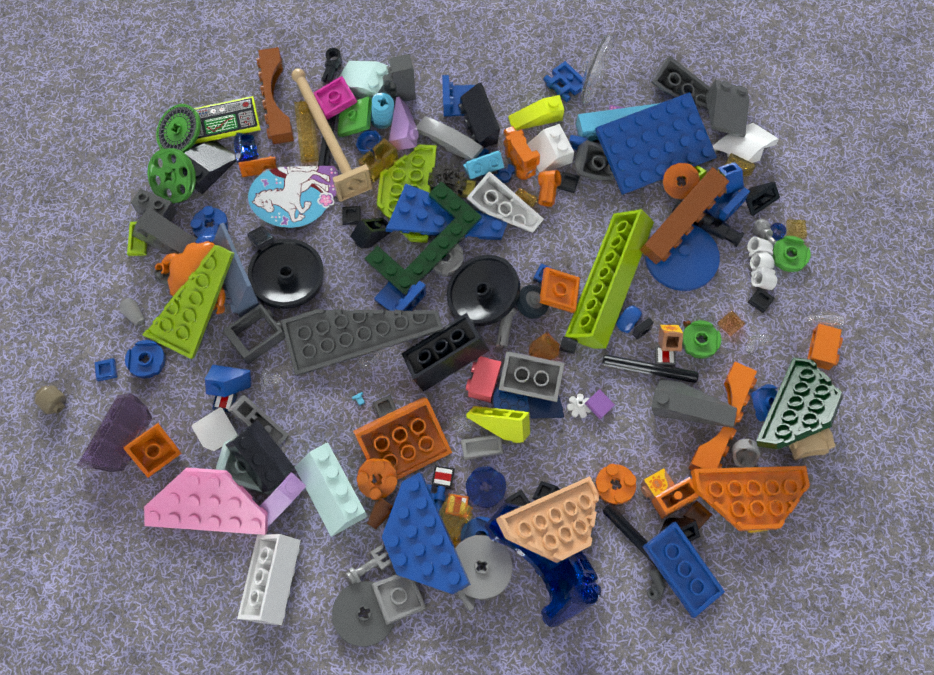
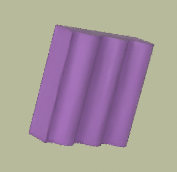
[585,389,615,419]

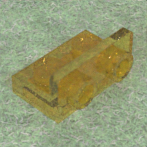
[439,494,473,542]

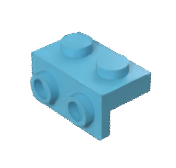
[463,151,504,179]

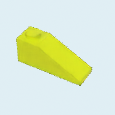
[508,95,564,130]
[466,406,530,443]

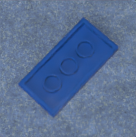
[642,522,725,618]

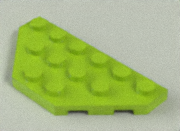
[377,144,437,243]

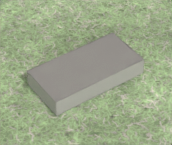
[461,435,503,460]

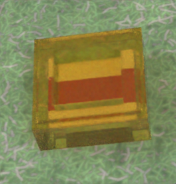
[786,219,807,239]

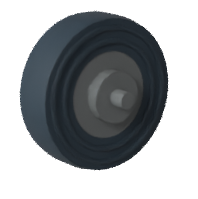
[516,285,549,319]

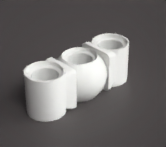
[747,237,777,290]

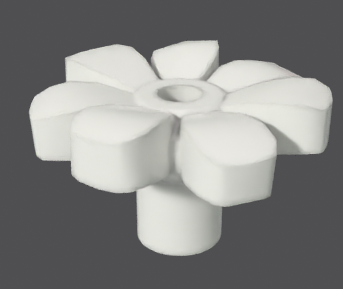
[567,394,591,418]

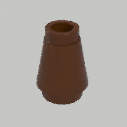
[367,498,393,530]

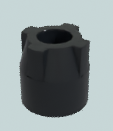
[559,336,578,354]

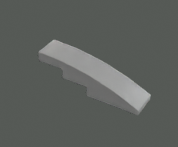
[416,116,484,160]

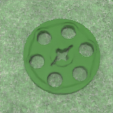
[147,148,196,204]

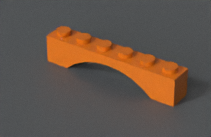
[688,362,757,470]

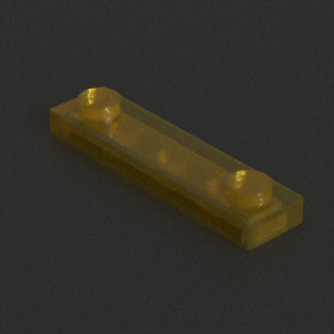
[294,101,319,164]

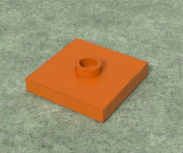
[540,267,580,313]

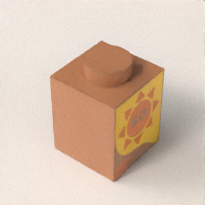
[658,325,683,351]
[641,468,675,501]

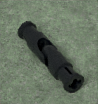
[671,199,745,248]

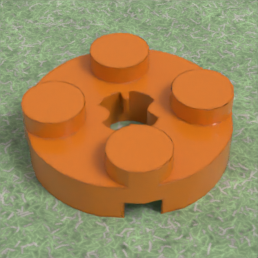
[663,163,700,199]
[357,458,397,500]
[595,464,636,505]

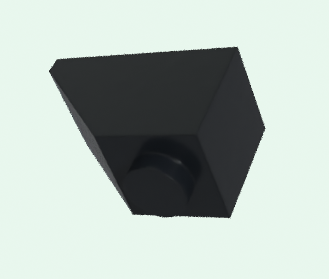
[350,217,393,249]

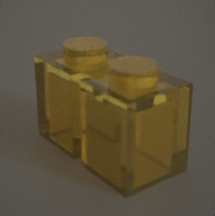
[358,139,399,183]

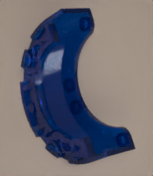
[484,503,601,627]

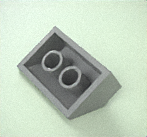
[499,351,565,402]

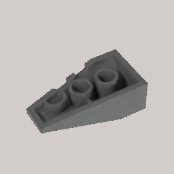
[651,56,710,110]
[574,140,615,180]
[651,379,737,428]

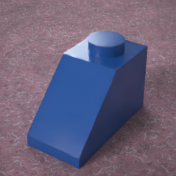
[205,365,251,397]

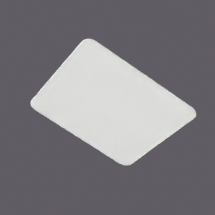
[192,407,237,451]

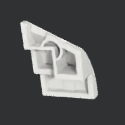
[713,123,778,164]

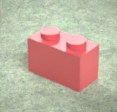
[466,356,502,403]

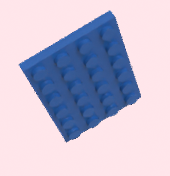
[595,92,717,195]

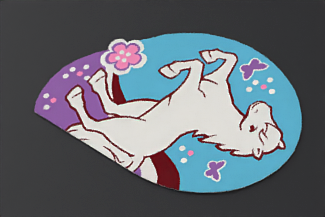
[248,166,339,228]

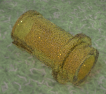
[515,187,538,208]

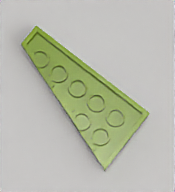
[142,245,235,359]

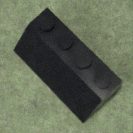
[401,313,490,392]

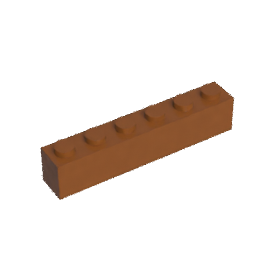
[640,167,729,265]

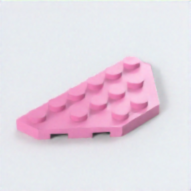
[144,468,268,535]

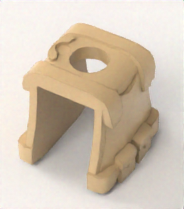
[788,428,835,461]

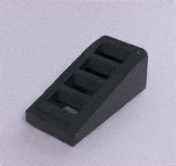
[247,226,275,250]

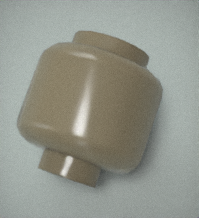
[35,385,66,414]

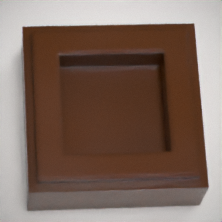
[683,501,713,530]

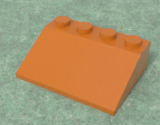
[353,397,452,483]

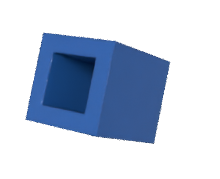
[718,162,744,194]

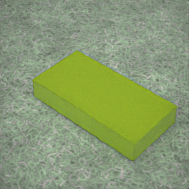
[127,221,148,256]

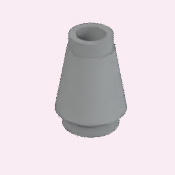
[119,298,145,327]

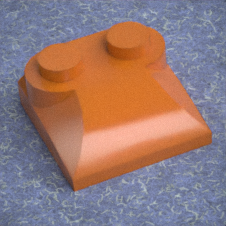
[123,423,182,478]

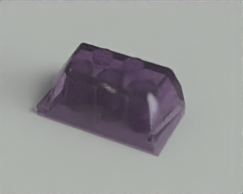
[76,393,152,472]

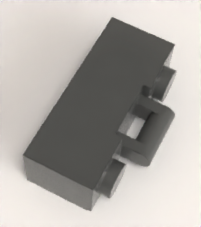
[383,54,416,102]

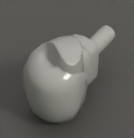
[753,219,776,245]

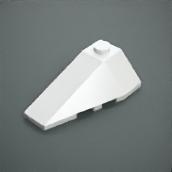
[466,171,544,233]

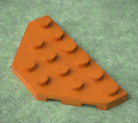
[691,466,810,531]

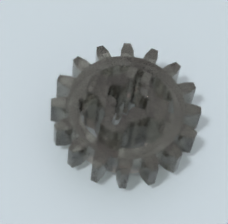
[428,162,467,195]

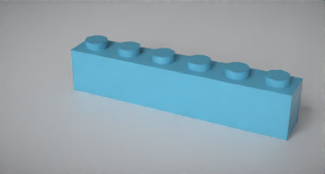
[576,103,660,142]

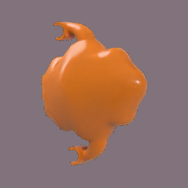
[155,241,226,314]

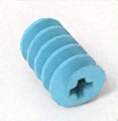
[371,93,394,129]

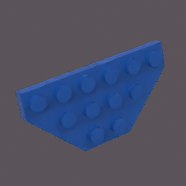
[382,472,471,595]

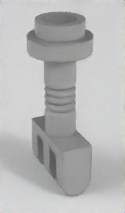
[346,545,392,584]

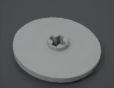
[455,535,512,600]

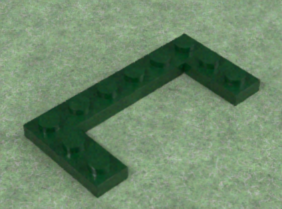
[365,181,482,296]

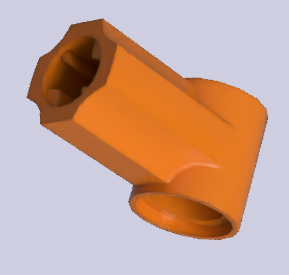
[538,170,561,207]

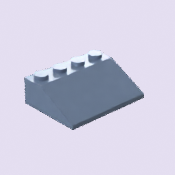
[213,223,259,318]

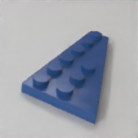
[386,184,507,240]

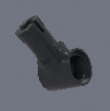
[321,47,343,83]

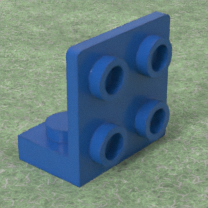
[442,75,475,117]
[704,187,750,222]
[374,281,426,311]

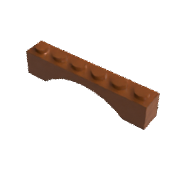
[256,47,294,145]

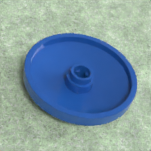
[645,224,720,291]

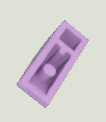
[389,97,419,150]
[259,472,306,527]

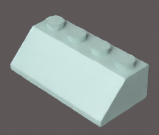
[295,442,367,537]

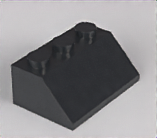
[458,82,500,148]
[225,420,294,492]

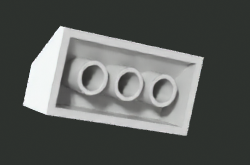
[237,534,301,625]

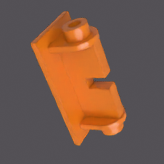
[238,156,277,177]

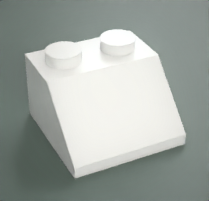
[527,124,574,173]

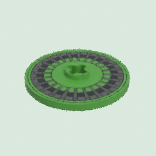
[156,104,201,156]

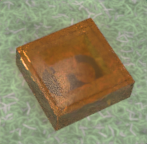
[717,311,745,337]

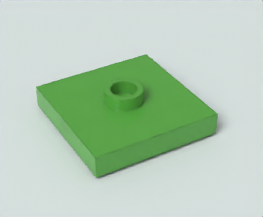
[337,96,372,137]

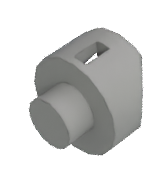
[731,439,761,468]

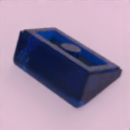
[234,133,258,163]

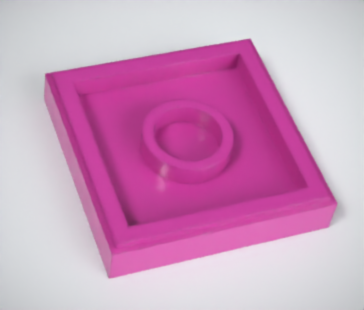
[313,76,357,120]

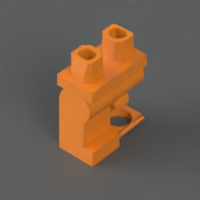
[503,126,540,180]

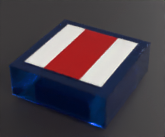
[212,393,237,413]

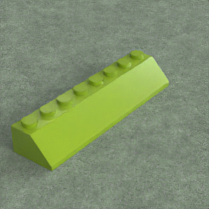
[565,209,654,349]

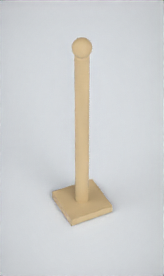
[291,68,372,202]

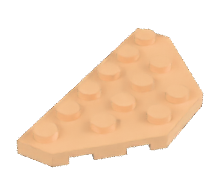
[496,476,600,563]

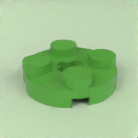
[771,236,811,272]
[682,320,721,359]

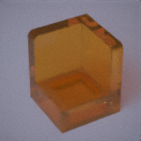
[529,332,560,360]

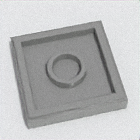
[371,574,426,626]

